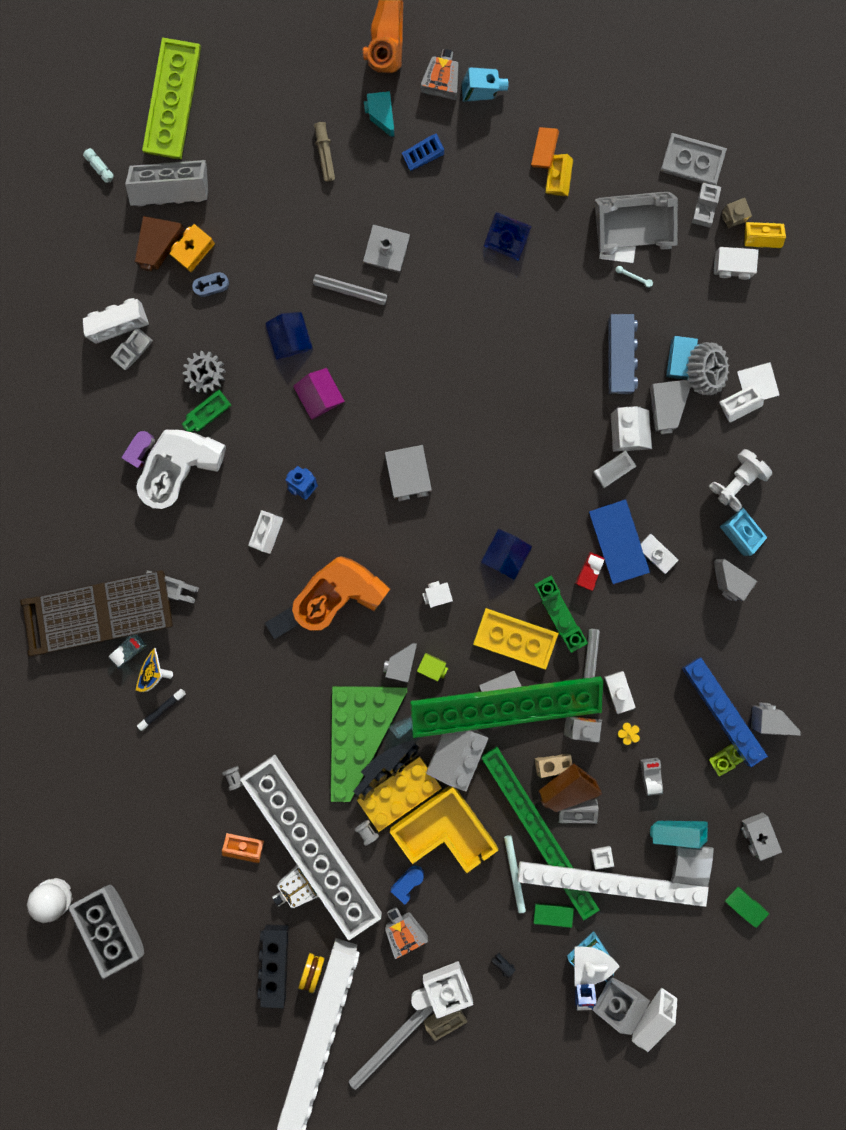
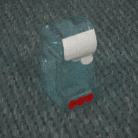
[108,634,147,669]

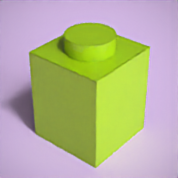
[417,653,448,681]

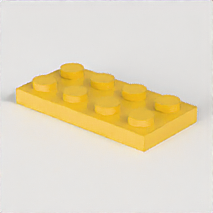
[473,608,558,669]
[357,756,442,832]

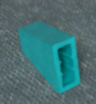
[650,821,708,848]

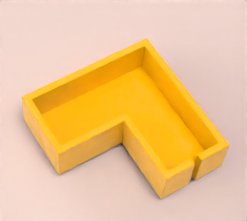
[390,786,498,873]

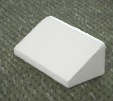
[720,385,764,422]
[248,510,283,554]

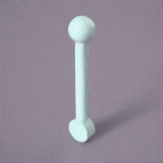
[616,266,653,288]

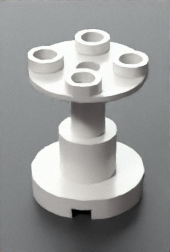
[709,449,772,512]

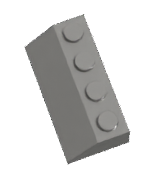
[125,160,208,206]

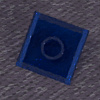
[484,212,532,260]
[265,312,313,360]
[481,529,532,580]

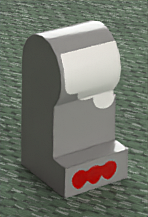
[640,758,663,796]

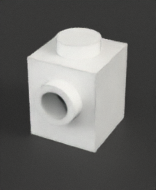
[423,581,453,607]

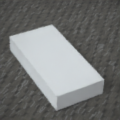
[593,451,636,488]

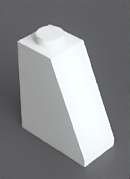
[632,988,677,1052]

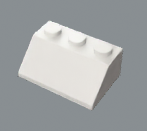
[83,298,149,344]

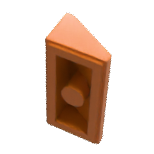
[222,833,264,863]

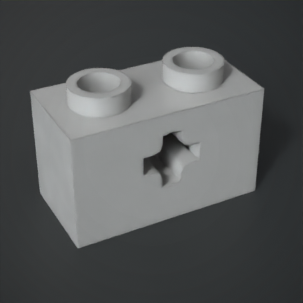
[741,813,782,861]

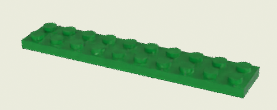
[411,676,603,738]

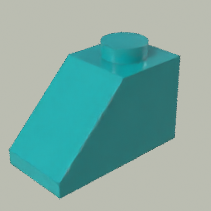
[364,91,395,137]

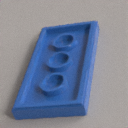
[589,500,650,584]

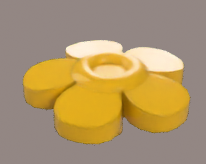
[618,723,640,745]

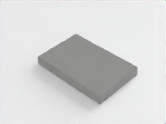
[660,133,727,186]

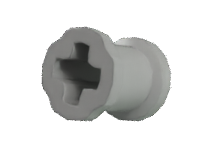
[222,766,243,791]
[354,820,379,846]

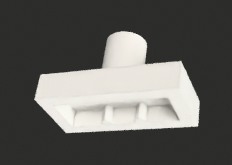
[605,671,636,714]

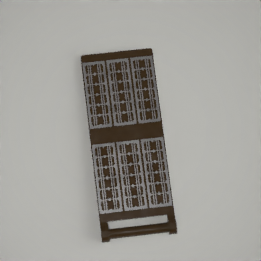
[20,570,173,657]

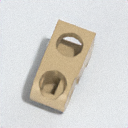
[534,754,572,778]

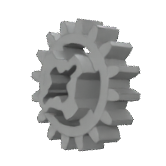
[183,351,226,394]

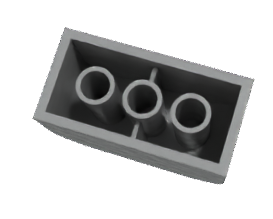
[68,885,144,978]

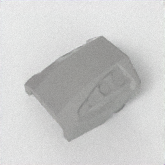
[671,846,713,886]

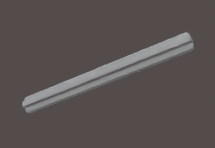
[349,1006,434,1090]

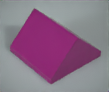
[293,368,345,420]

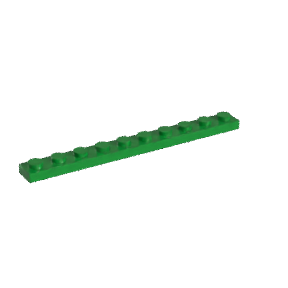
[481,747,600,920]

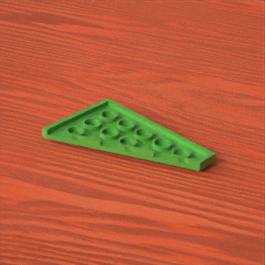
[331,686,407,802]

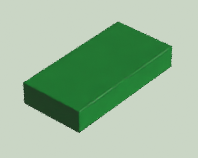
[533,903,574,928]

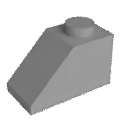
[383,643,417,682]

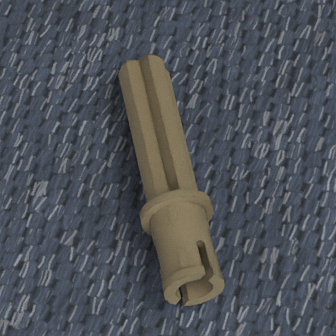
[314,122,335,182]

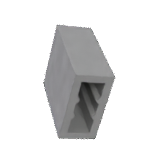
[385,445,432,501]

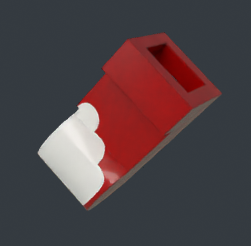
[574,552,605,591]

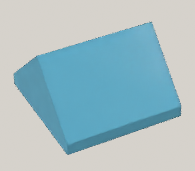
[720,508,767,556]

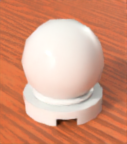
[27,878,73,923]

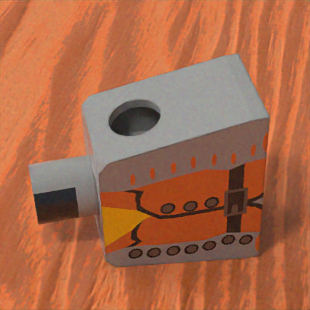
[421,49,459,100]
[564,716,602,742]
[385,907,428,959]

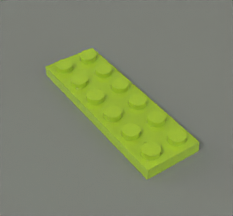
[142,38,201,160]

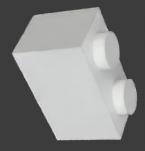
[714,247,758,280]

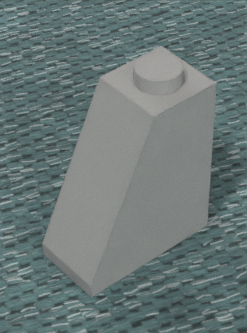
[650,380,691,435]

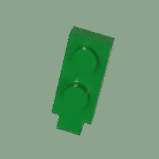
[181,390,232,432]

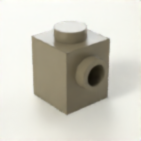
[722,198,752,229]

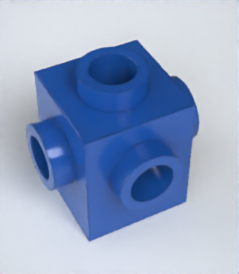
[285,466,318,500]

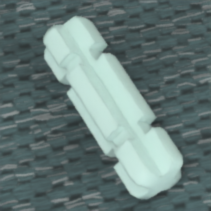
[83,148,114,183]

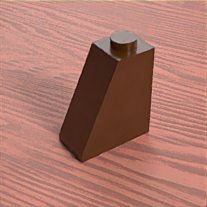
[135,216,185,271]
[539,764,602,812]

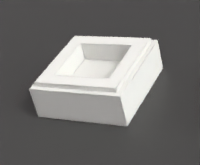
[591,846,614,870]

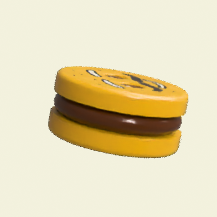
[298,953,325,993]

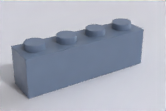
[608,314,638,394]

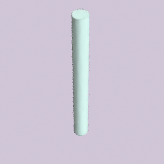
[504,836,526,913]

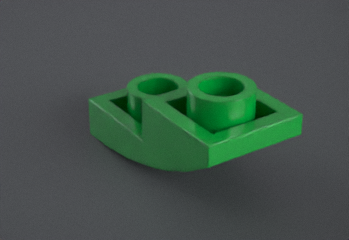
[725,887,769,928]

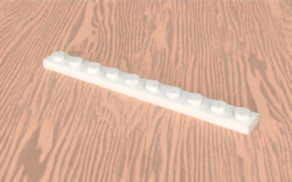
[517,861,709,907]

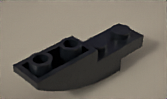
[353,740,420,801]

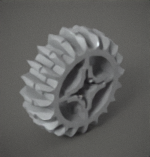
[686,342,730,395]

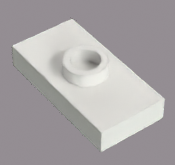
[641,534,678,574]

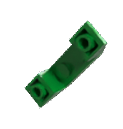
[534,575,588,653]

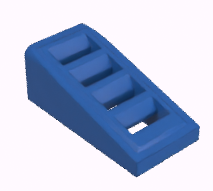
[402,134,444,171]

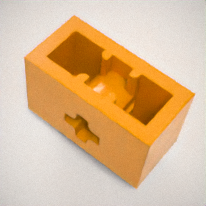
[170,224,215,272]

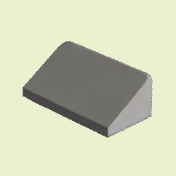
[559,800,599,824]

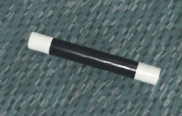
[137,689,186,731]

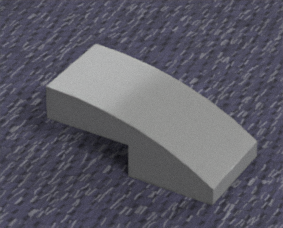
[692,182,721,228]
[111,328,153,370]

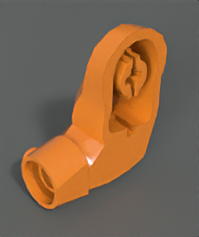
[363,0,403,73]
[292,556,390,630]

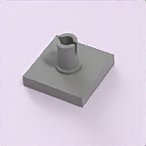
[363,225,410,273]

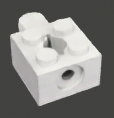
[411,961,473,1018]

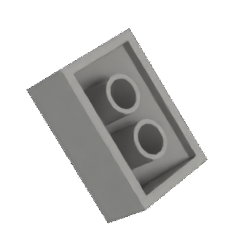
[426,730,488,791]

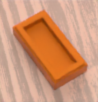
[531,127,559,169]

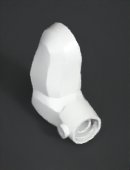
[136,430,226,509]

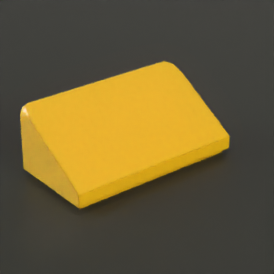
[545,154,573,196]
[744,222,786,248]

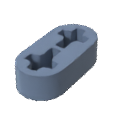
[192,272,229,297]

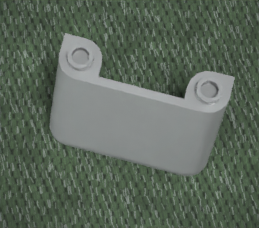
[595,192,678,255]

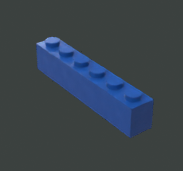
[682,658,767,767]

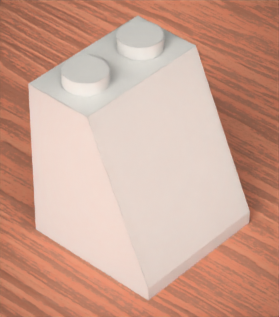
[611,407,652,452]

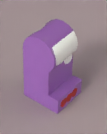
[121,431,155,469]

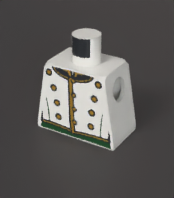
[273,865,319,908]

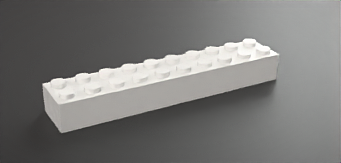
[240,755,382,940]
[277,938,360,1130]

